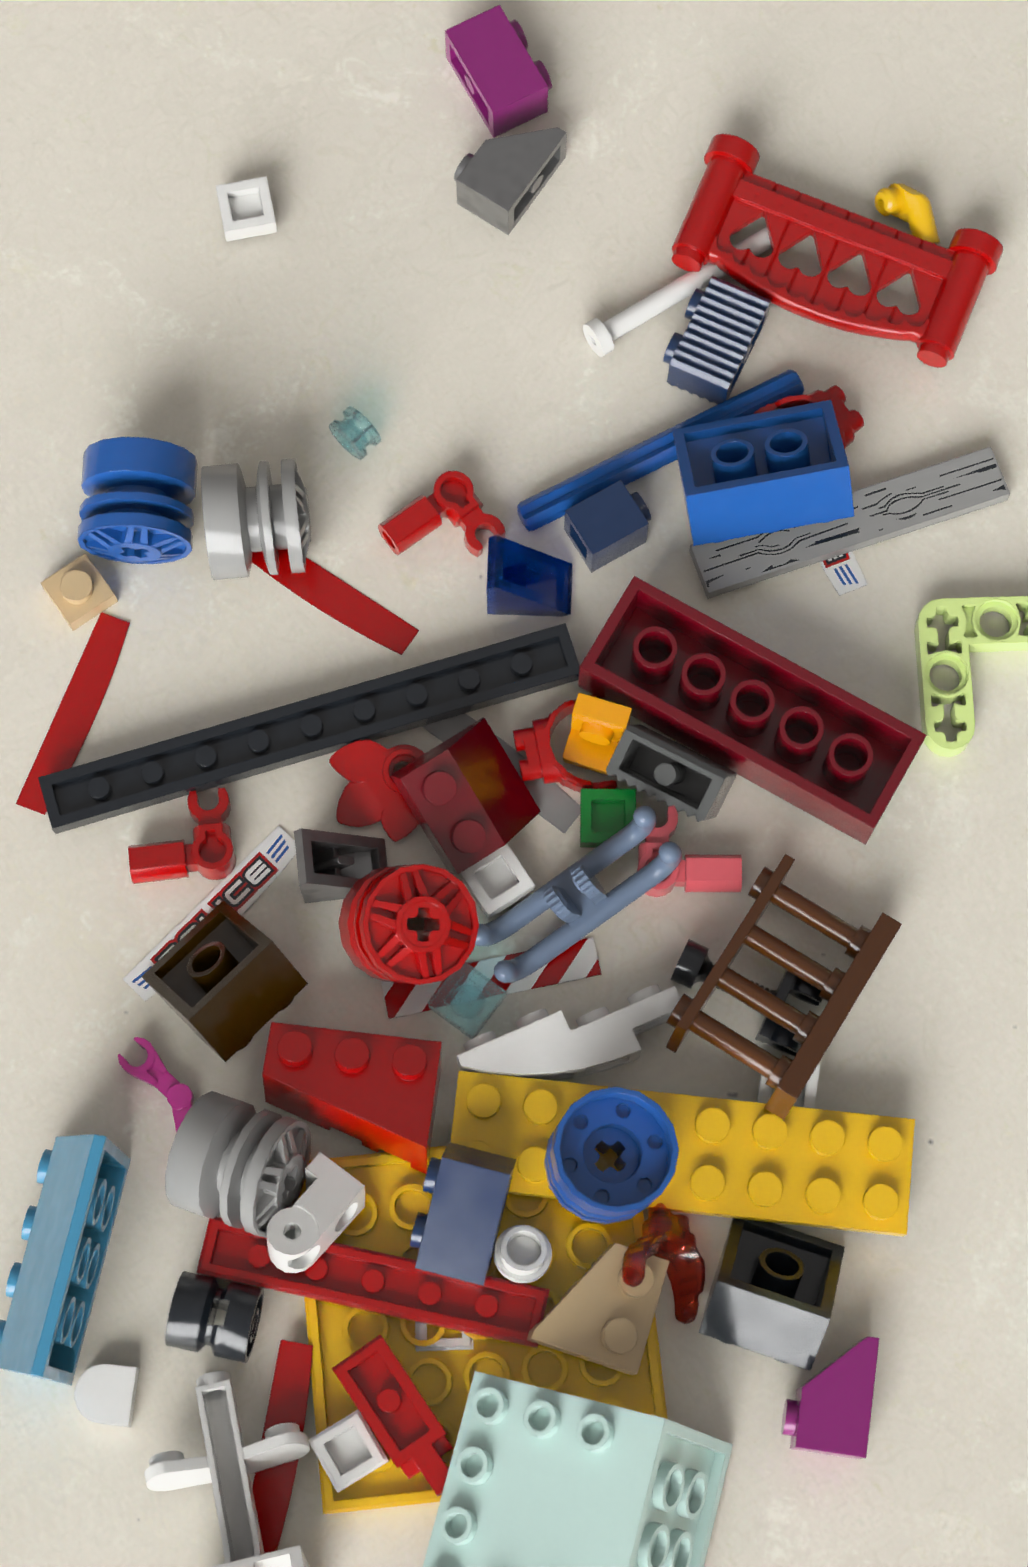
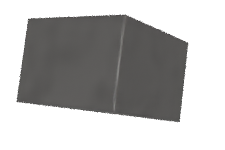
[294,828,388,903]

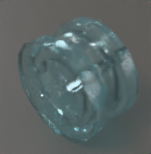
[329,406,381,460]

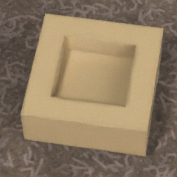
[41,553,118,631]

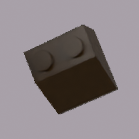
[141,900,308,1062]

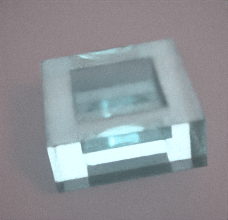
[428,962,507,1039]

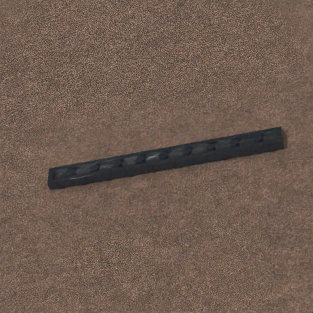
[38,623,580,834]

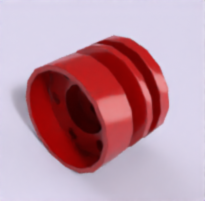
[338,864,479,985]

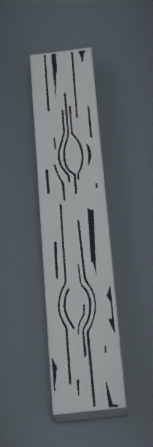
[689,447,1010,599]

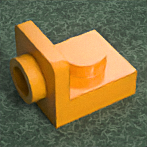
[563,693,632,775]

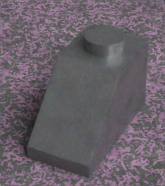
[454,127,566,235]

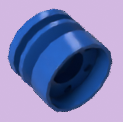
[77,437,198,564]
[544,1087,679,1224]

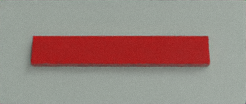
[196,1217,550,1348]

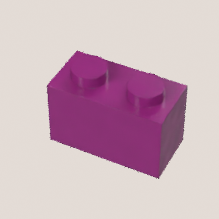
[445,5,552,138]

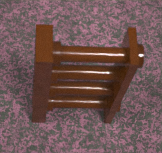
[666,854,902,1120]

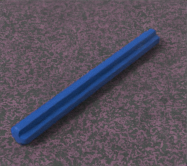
[517,370,805,531]

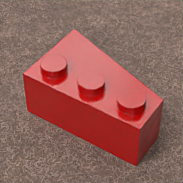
[262,1022,442,1174]

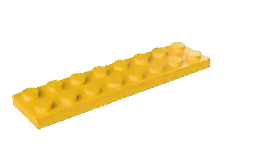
[450,1071,915,1237]

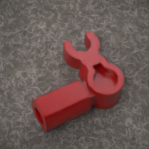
[378,471,506,557]
[128,787,236,884]

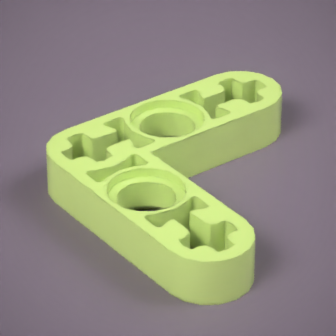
[914,596,1028,757]

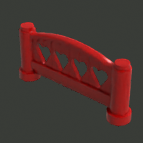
[672,134,1004,368]

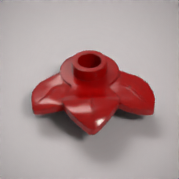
[329,739,425,842]

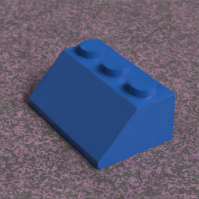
[672,400,854,546]

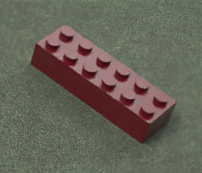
[578,576,927,845]

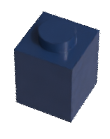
[564,480,651,573]

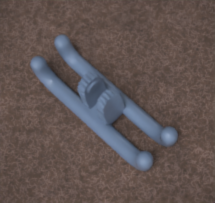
[475,805,682,983]

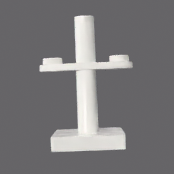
[144,1371,310,1567]

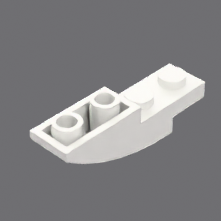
[457,984,680,1081]

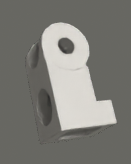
[266,1152,365,1273]

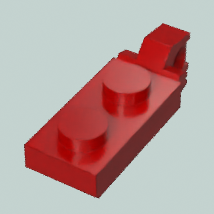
[332,1334,453,1496]

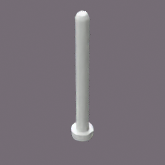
[583,226,772,357]

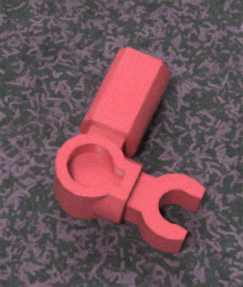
[637,806,742,897]

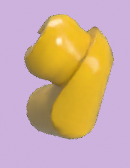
[874,183,940,245]

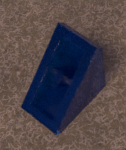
[486,535,572,617]

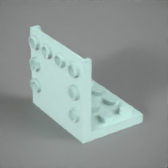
[423,1371,733,1567]

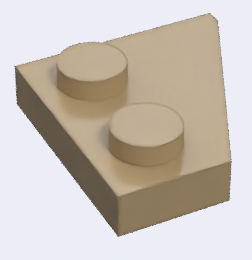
[527,1243,670,1375]

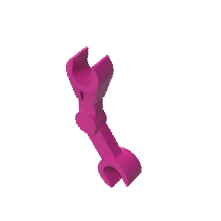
[118,1037,194,1133]

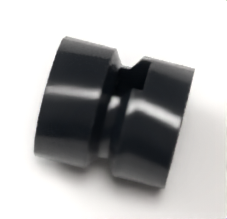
[165,1271,264,1363]

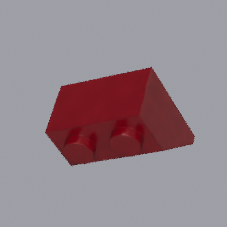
[390,717,541,874]

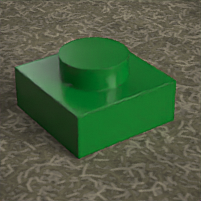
[580,789,636,848]

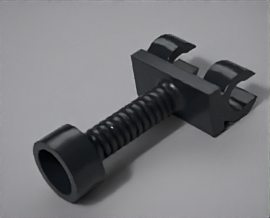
[670,939,823,1056]

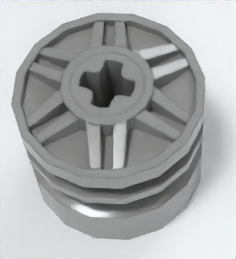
[201,458,311,580]
[165,1091,311,1238]

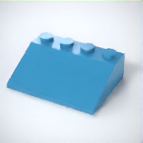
[0,1134,131,1385]

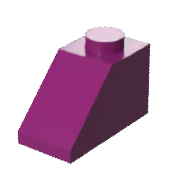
[782,1336,879,1459]

